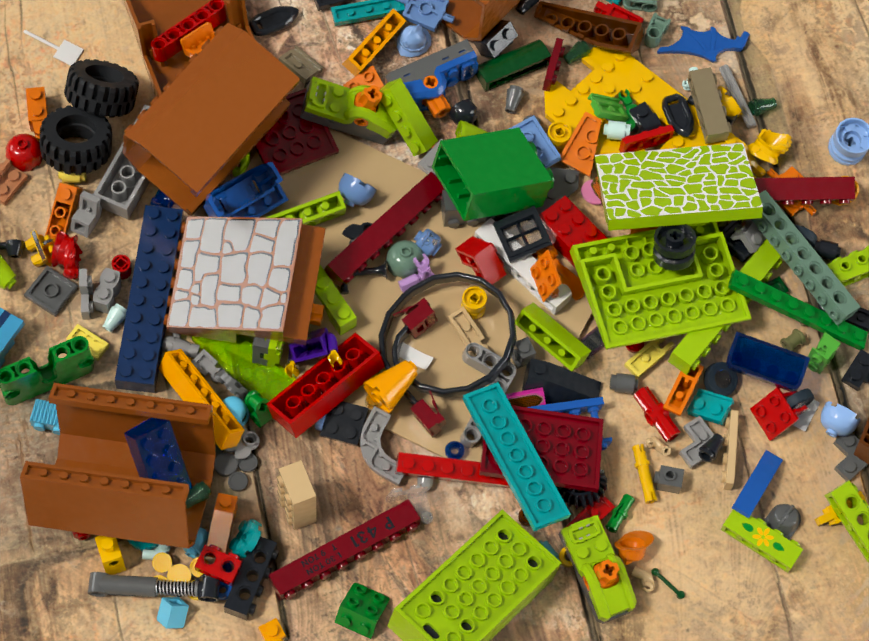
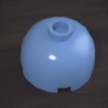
[338,173,377,207]

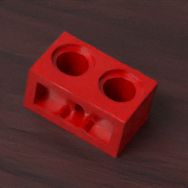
[194,544,242,586]

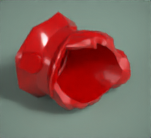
[51,231,83,279]

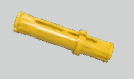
[632,444,658,504]

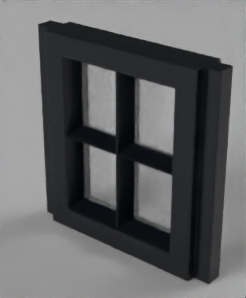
[493,206,552,263]

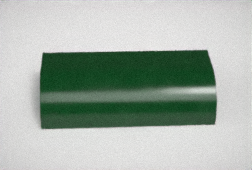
[475,39,551,92]

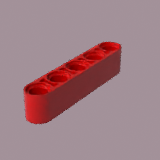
[151,0,227,62]

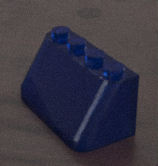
[726,331,810,392]

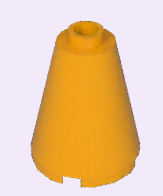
[363,360,418,413]

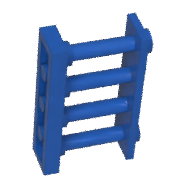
[527,397,612,450]

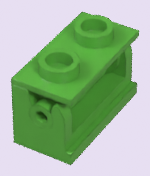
[805,332,841,374]

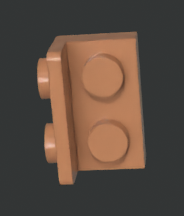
[0,159,28,206]

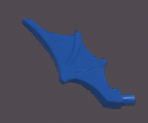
[657,26,750,63]

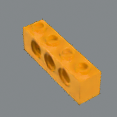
[342,8,406,76]

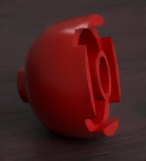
[6,133,43,172]

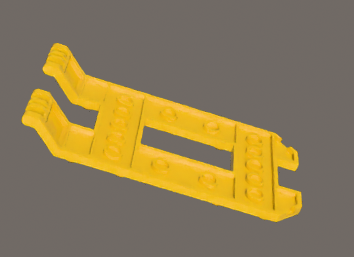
[544,47,766,178]

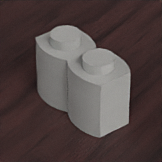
[93,268,122,314]

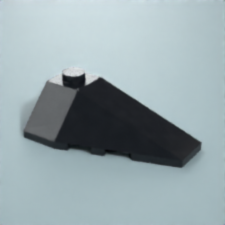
[522,358,601,404]

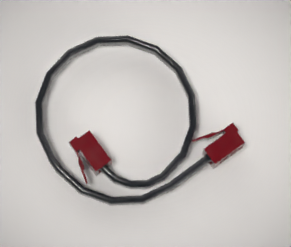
[378,272,517,438]

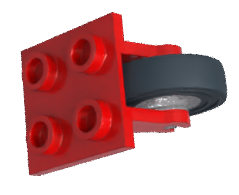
[750,387,814,441]

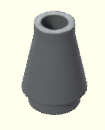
[505,85,524,114]

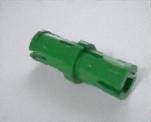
[605,494,635,533]

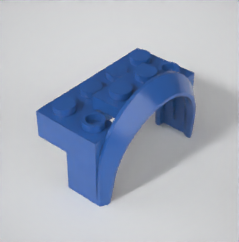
[203,162,289,218]

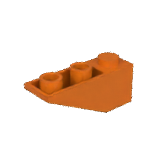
[45,182,83,239]

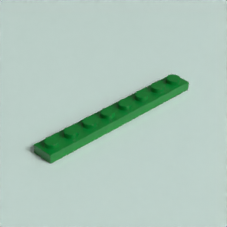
[728,269,868,350]

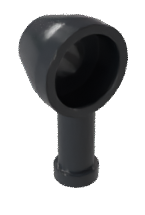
[0,239,25,258]

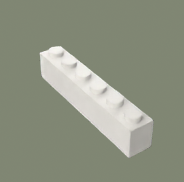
[474,218,572,315]

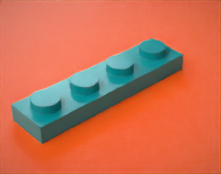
[331,0,405,26]

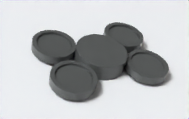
[214,443,258,492]

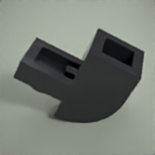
[629,101,662,134]

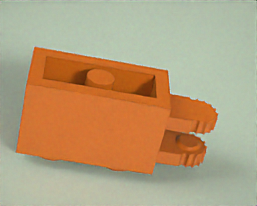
[26,87,48,141]

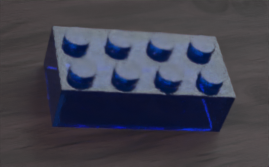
[124,418,193,490]

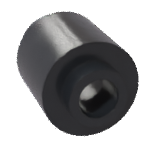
[813,239,841,261]

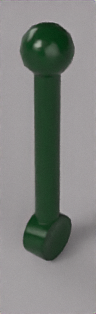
[651,568,685,599]

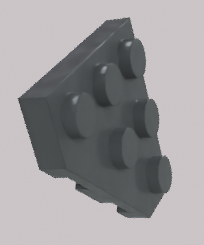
[522,167,579,221]

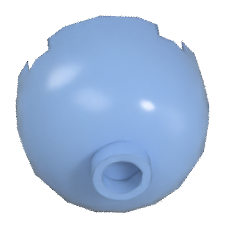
[820,401,861,438]

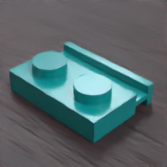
[687,388,734,425]

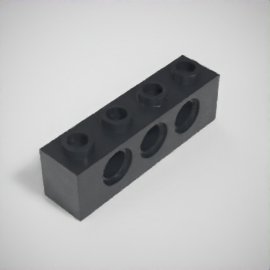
[224,536,279,621]

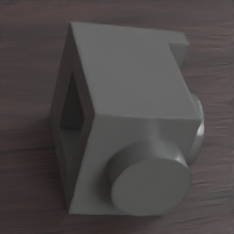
[511,337,536,369]

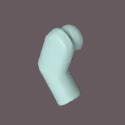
[142,544,170,560]

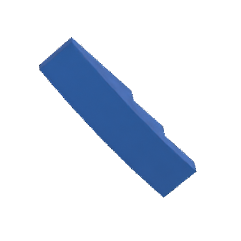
[732,450,783,518]

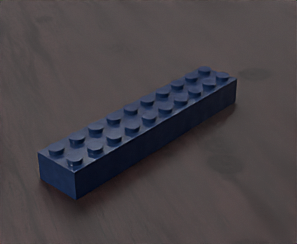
[115,205,184,393]

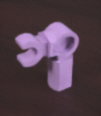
[398,253,434,292]

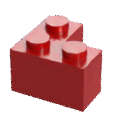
[455,236,507,285]

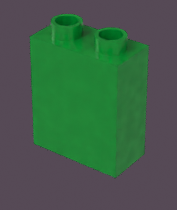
[432,127,554,221]

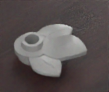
[224,426,260,459]

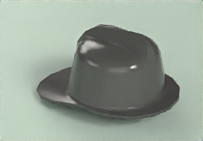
[764,504,801,540]

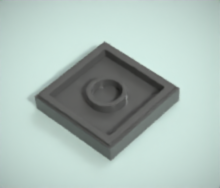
[24,266,78,317]

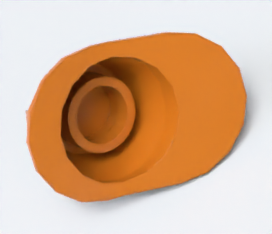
[614,530,654,565]

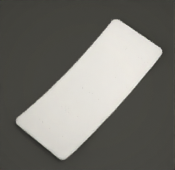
[399,342,433,370]
[793,400,820,431]

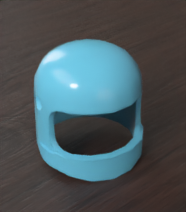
[222,396,250,426]

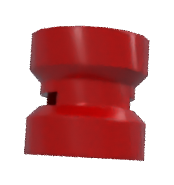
[111,254,132,280]

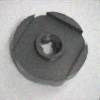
[214,367,249,401]

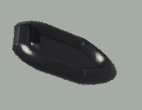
[249,6,299,36]
[662,93,694,137]

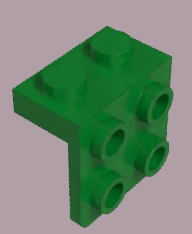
[334,583,390,639]

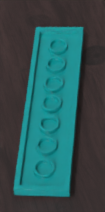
[462,382,571,531]

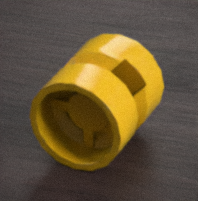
[547,121,572,154]
[461,286,487,320]

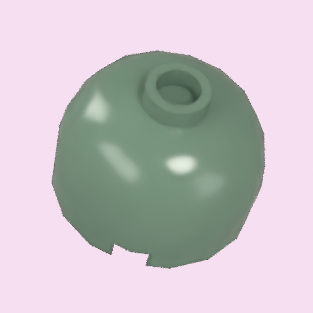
[386,240,424,279]

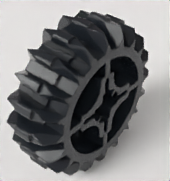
[556,467,608,510]

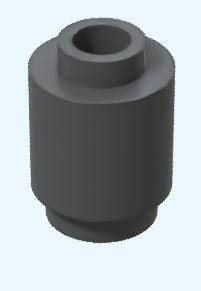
[610,373,638,394]

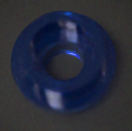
[445,441,465,459]

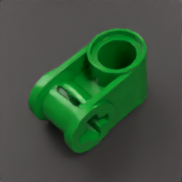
[245,390,273,428]

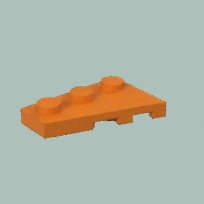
[560,111,602,178]

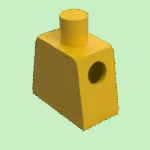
[95,536,126,575]

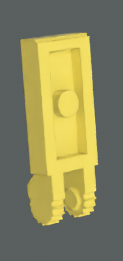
[624,338,675,379]

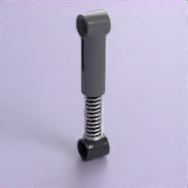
[88,572,220,602]

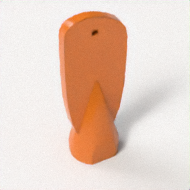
[553,258,585,300]

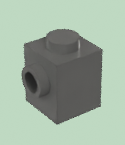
[653,465,684,494]

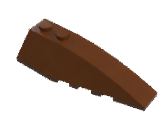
[534,1,644,54]

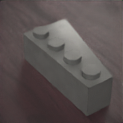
[441,190,519,228]

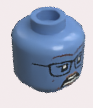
[414,229,442,257]

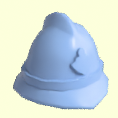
[397,24,431,58]

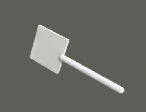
[23,30,84,66]

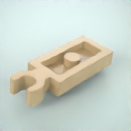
[447,306,489,357]

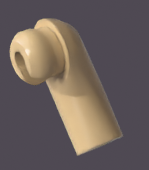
[645,436,671,456]
[631,566,655,592]

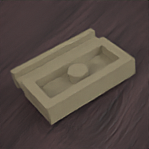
[279,45,323,84]

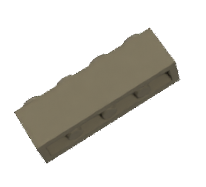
[687,67,731,144]

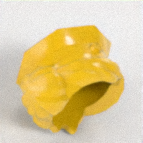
[747,129,792,165]

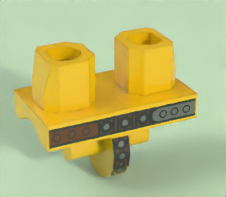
[24,230,55,267]

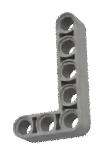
[460,343,516,448]

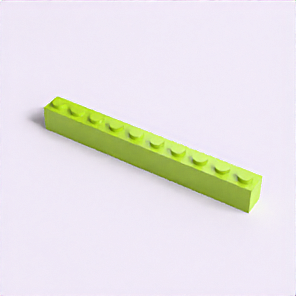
[668,239,783,375]

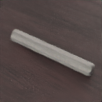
[719,64,756,128]

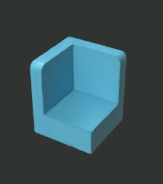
[157,597,189,629]

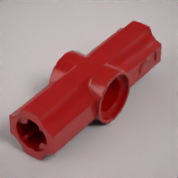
[633,386,680,443]

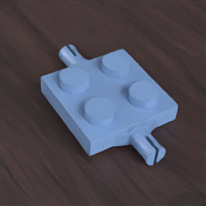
[396,0,455,32]

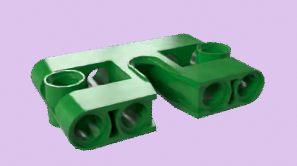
[0,336,95,406]

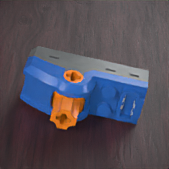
[384,39,478,119]

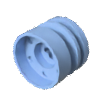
[828,118,869,166]

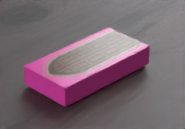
[505,387,546,407]

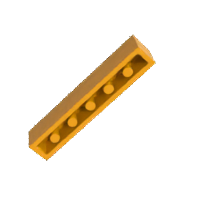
[158,349,244,450]

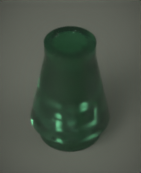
[563,40,591,65]
[748,98,777,116]
[186,481,212,509]

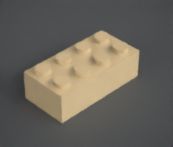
[276,460,316,530]

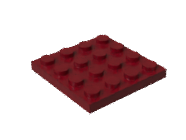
[255,88,339,175]

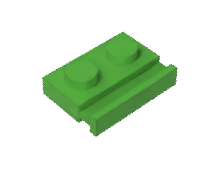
[588,93,629,122]

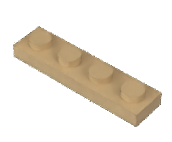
[720,410,739,490]

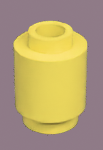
[58,171,86,183]

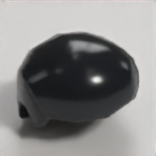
[449,99,479,126]

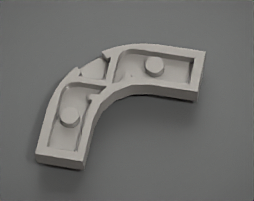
[360,406,404,486]

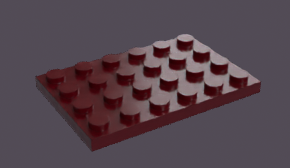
[479,405,604,492]

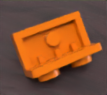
[180,22,215,58]

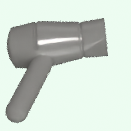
[162,333,200,358]

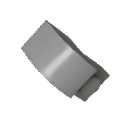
[71,191,103,238]

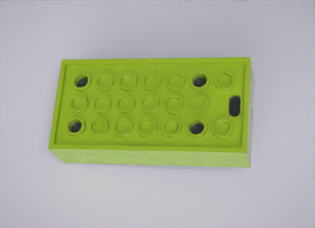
[387,509,561,641]

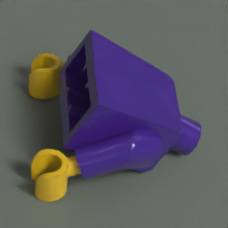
[285,327,343,378]

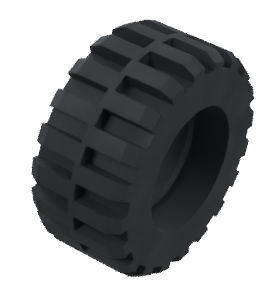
[64,59,139,118]
[40,105,112,175]

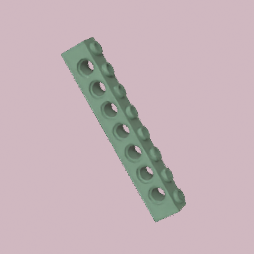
[751,190,861,325]

